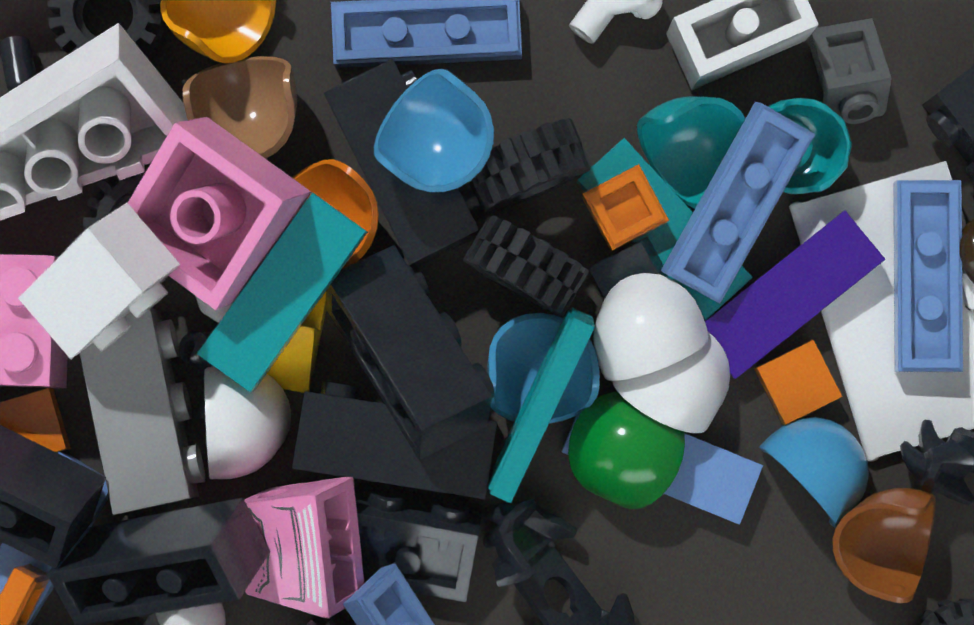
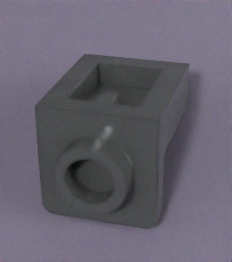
[809,18,892,124]

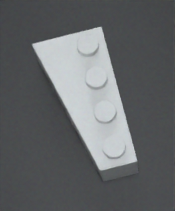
[0,23,188,220]

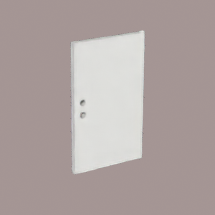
[789,161,974,462]

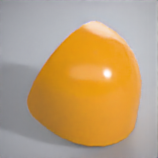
[160,0,276,63]

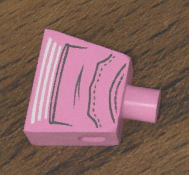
[244,477,365,618]

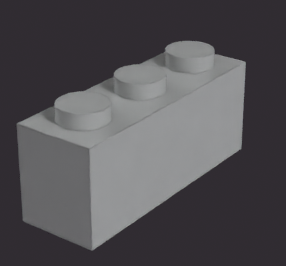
[80,308,205,515]

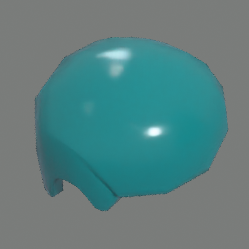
[768,98,852,194]

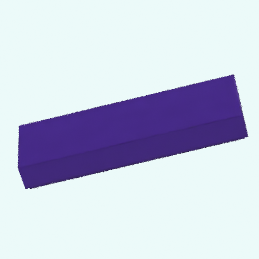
[705,210,886,379]

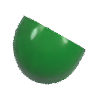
[568,391,685,509]

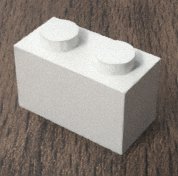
[666,0,819,90]
[18,203,180,359]

